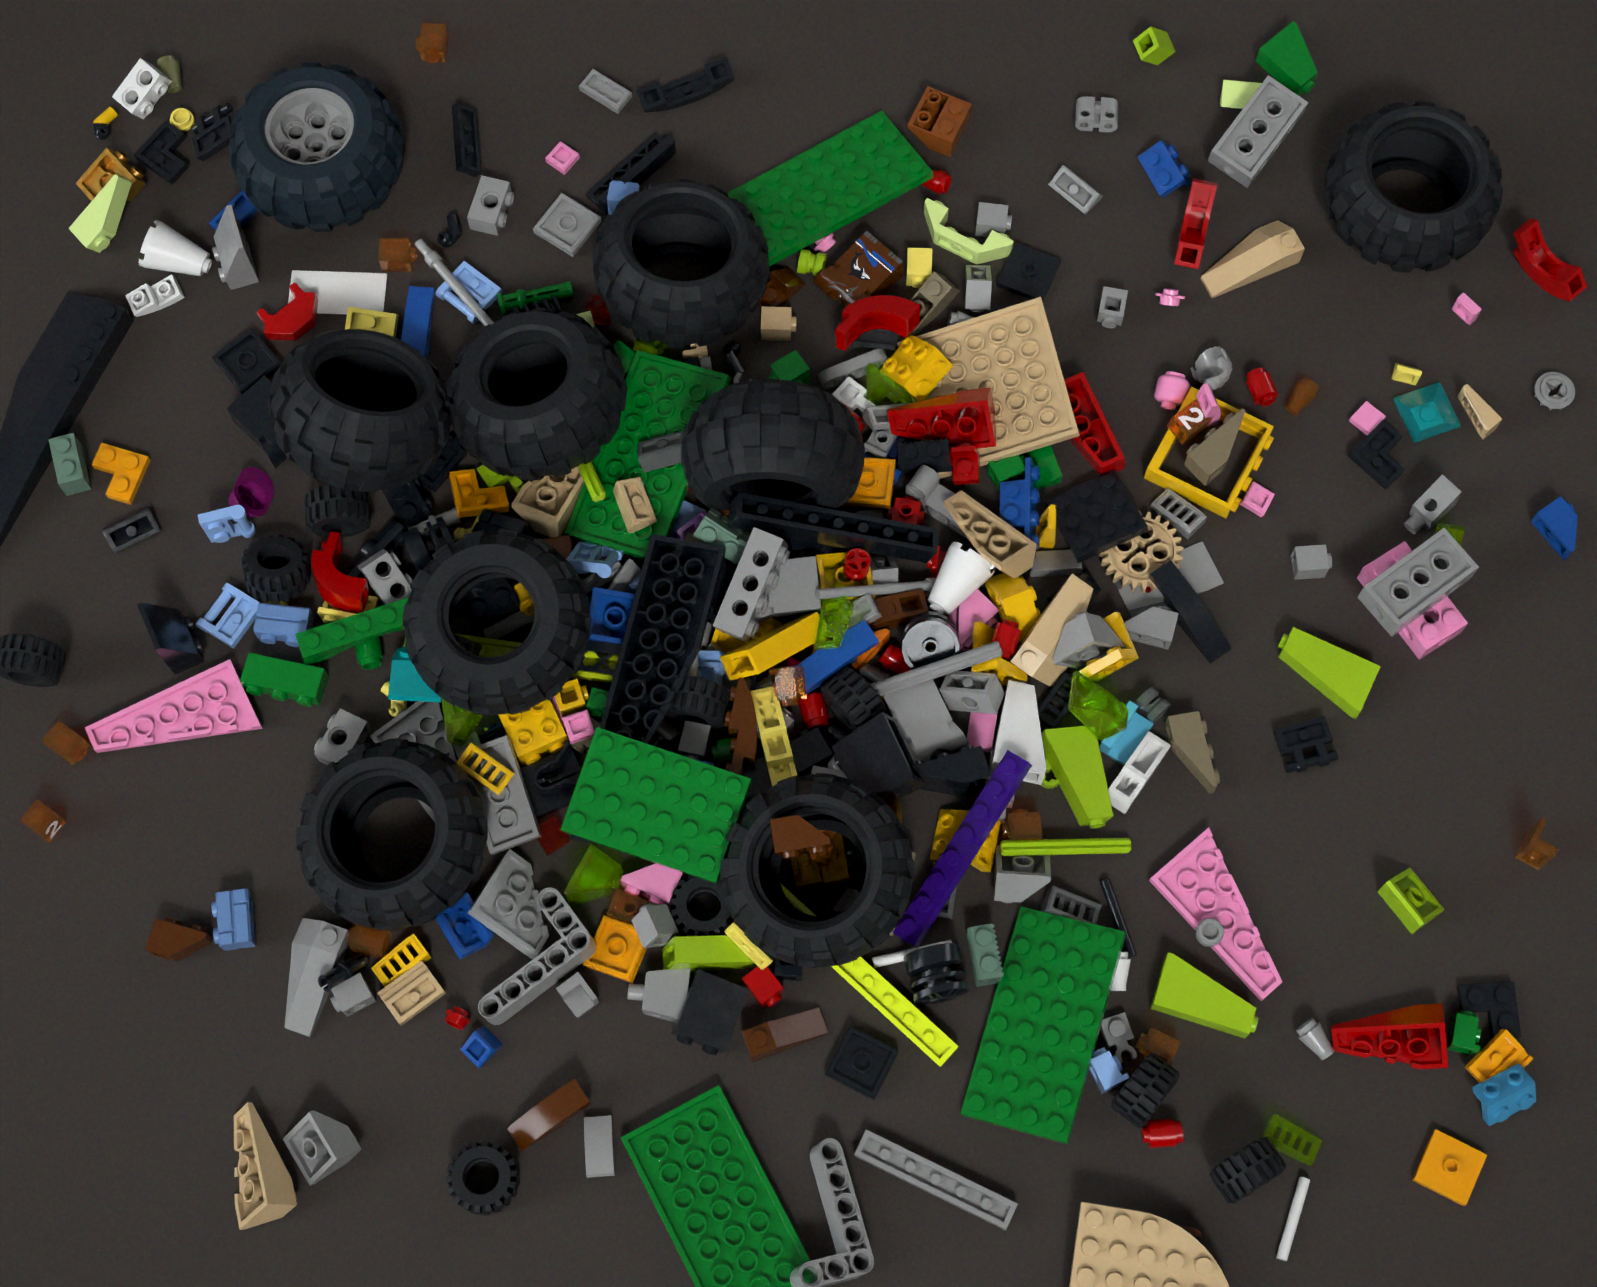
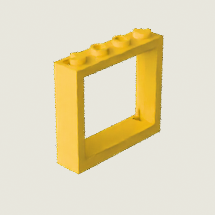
[1144,386,1274,519]

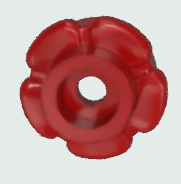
[444,1006,471,1030]

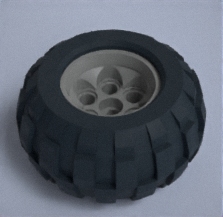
[229,62,405,232]

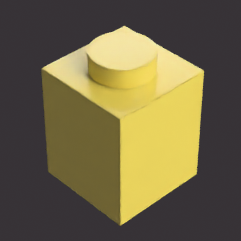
[906,248,932,288]

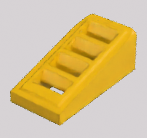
[1036,504,1056,548]
[456,742,515,795]
[371,933,431,987]

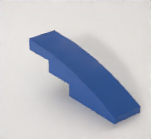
[401,286,435,359]
[776,620,879,704]

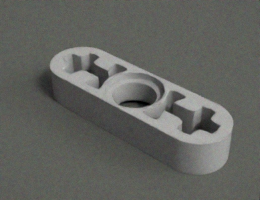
[818,349,888,390]

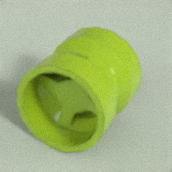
[797,249,827,277]

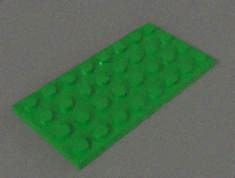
[728,110,933,267]
[564,350,731,560]
[960,907,1126,1145]
[621,1085,810,1287]

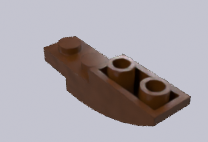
[868,589,950,632]
[724,678,758,776]

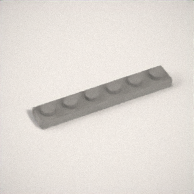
[854,1130,1018,1231]

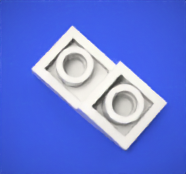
[125,274,185,317]

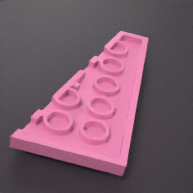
[85,659,263,753]
[1149,827,1282,1001]

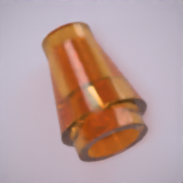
[1285,377,1320,416]

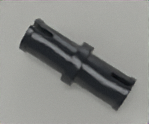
[318,952,369,992]

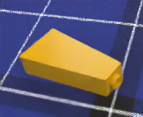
[720,612,828,681]

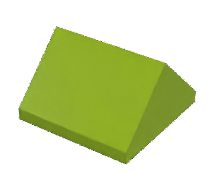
[1377,868,1445,934]

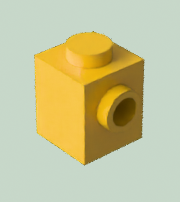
[555,679,589,717]

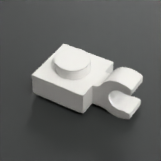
[832,376,875,413]

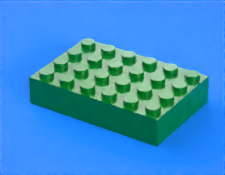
[561,727,752,884]

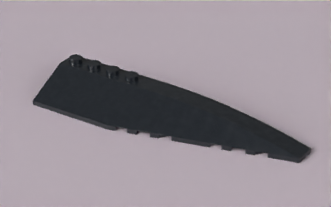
[0,292,134,547]
[570,534,726,845]

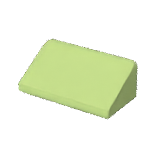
[1220,79,1262,109]

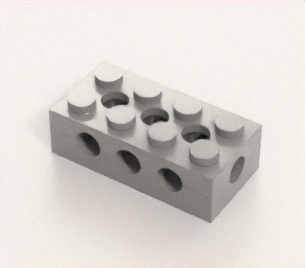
[1208,75,1309,188]
[713,527,790,643]
[1358,528,1479,637]

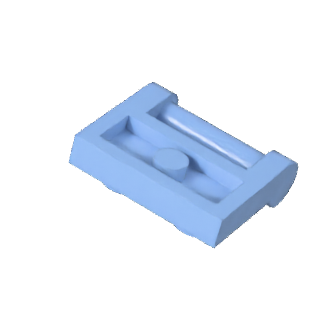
[436,261,502,324]
[198,505,256,543]
[567,542,624,578]
[196,583,260,649]

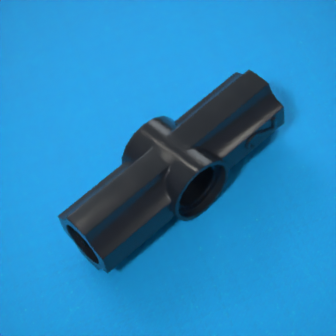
[343,521,407,583]

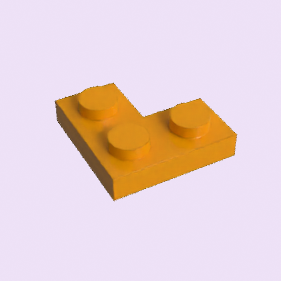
[92,443,151,505]
[449,469,509,518]

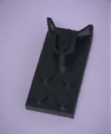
[520,741,581,820]

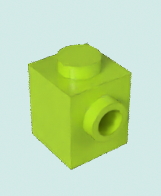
[1133,26,1176,65]

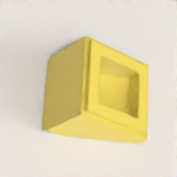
[1391,363,1422,385]

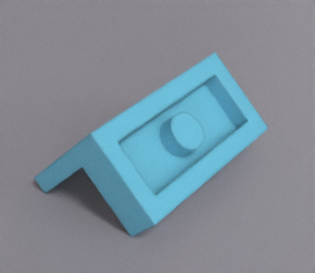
[1099,700,1154,766]

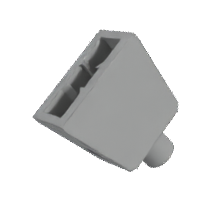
[1404,474,1462,534]
[628,968,692,1023]

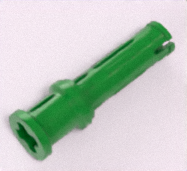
[496,281,573,316]

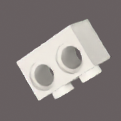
[112,58,172,119]

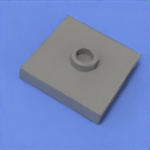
[533,193,602,257]

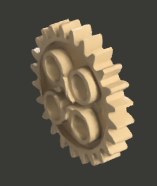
[1099,511,1184,593]

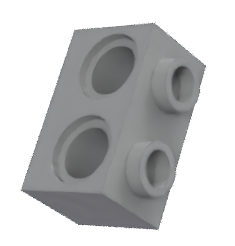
[358,549,413,605]

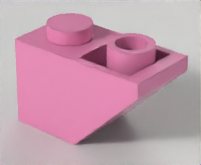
[957,589,1000,650]
[620,864,684,908]

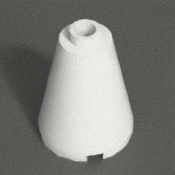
[139,220,212,276]
[928,542,995,615]

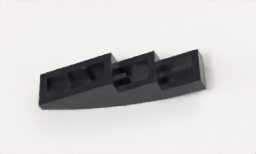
[1149,560,1231,664]

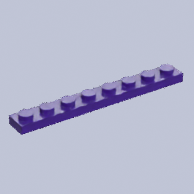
[893,750,1032,948]

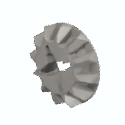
[1534,372,1575,410]

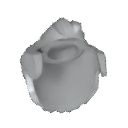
[1190,346,1233,390]

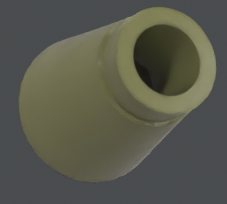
[156,55,182,94]

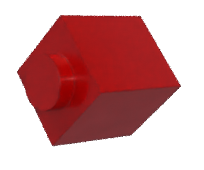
[742,966,784,1009]

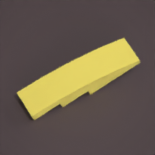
[750,686,797,786]

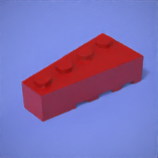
[1065,372,1125,476]

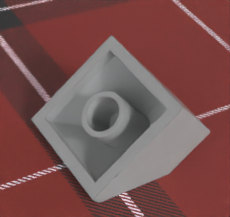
[1052,612,1125,669]
[994,845,1051,903]
[283,1110,361,1186]

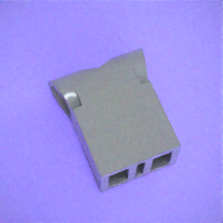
[745,556,822,623]
[883,679,969,763]

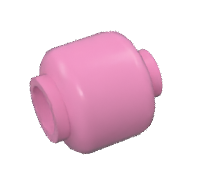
[1154,371,1190,410]

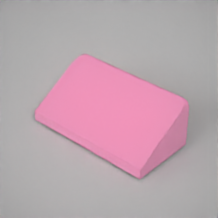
[967,712,998,753]

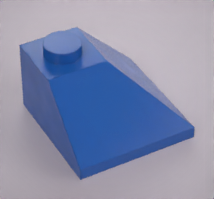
[588,587,635,645]

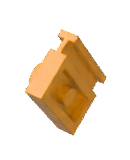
[1465,1029,1533,1083]

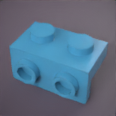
[1472,1064,1536,1126]

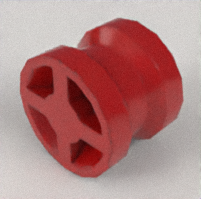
[843,548,871,581]

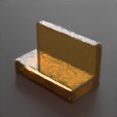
[1515,818,1559,870]

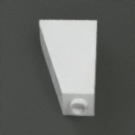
[990,680,1046,785]

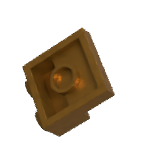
[76,147,146,202]

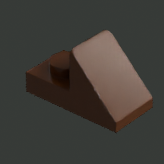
[758,268,805,308]

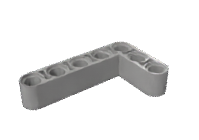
[478,887,597,1025]
[790,1138,874,1287]

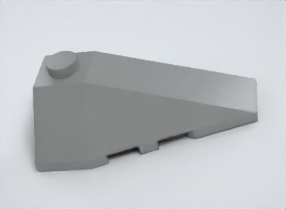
[284,918,353,1038]

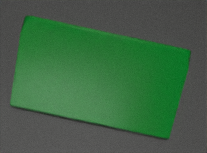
[1023,445,1062,489]

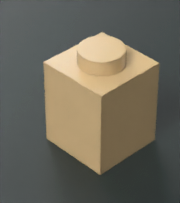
[761,307,796,341]

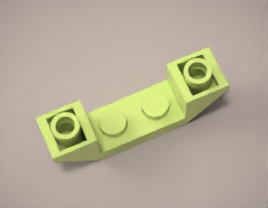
[924,198,1014,265]

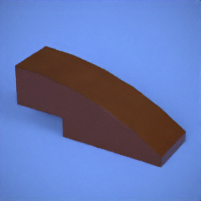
[507,1078,591,1152]

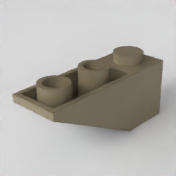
[898,271,960,341]
[1184,408,1246,486]
[1164,711,1220,794]

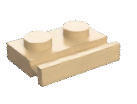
[377,961,446,1026]

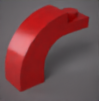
[1174,178,1218,269]
[1513,218,1587,302]
[835,295,920,351]
[311,531,369,614]

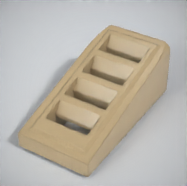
[1457,384,1502,440]

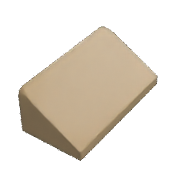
[613,477,657,533]

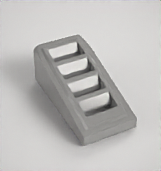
[1150,488,1207,540]

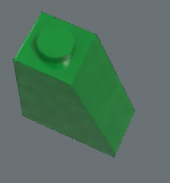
[1256,21,1318,96]

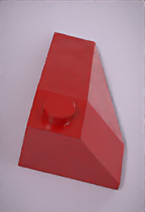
[887,387,996,448]
[1331,1003,1448,1069]

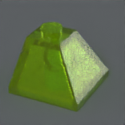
[1068,671,1128,741]
[564,844,623,906]

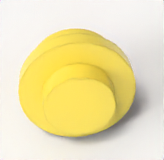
[170,108,195,132]

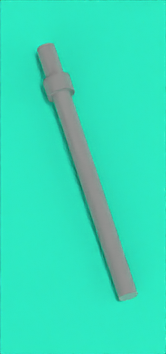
[415,239,494,327]
[815,577,937,599]

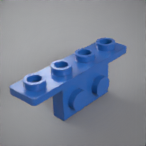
[1000,457,1040,558]

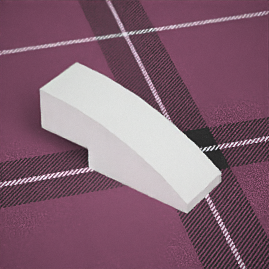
[1108,731,1171,814]

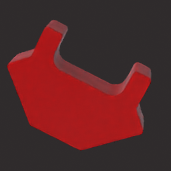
[257,283,318,341]

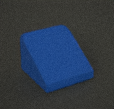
[460,1027,503,1068]

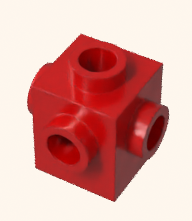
[887,496,925,526]

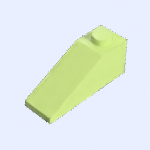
[69,174,132,253]

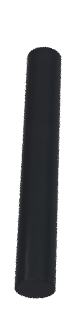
[1100,879,1137,958]

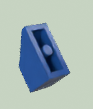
[1531,496,1578,561]

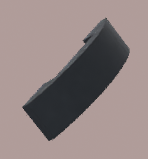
[636,57,735,113]

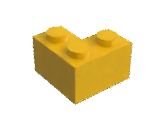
[985,573,1041,643]

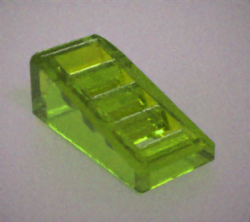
[815,597,854,650]
[1262,1114,1322,1167]

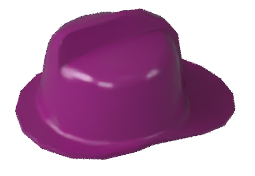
[228,467,274,519]

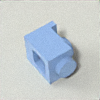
[1089,1047,1129,1094]

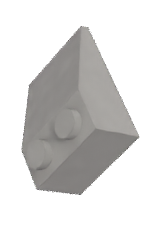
[212,205,259,290]

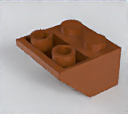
[907,86,972,158]

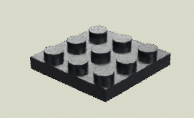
[1045,469,1148,563]

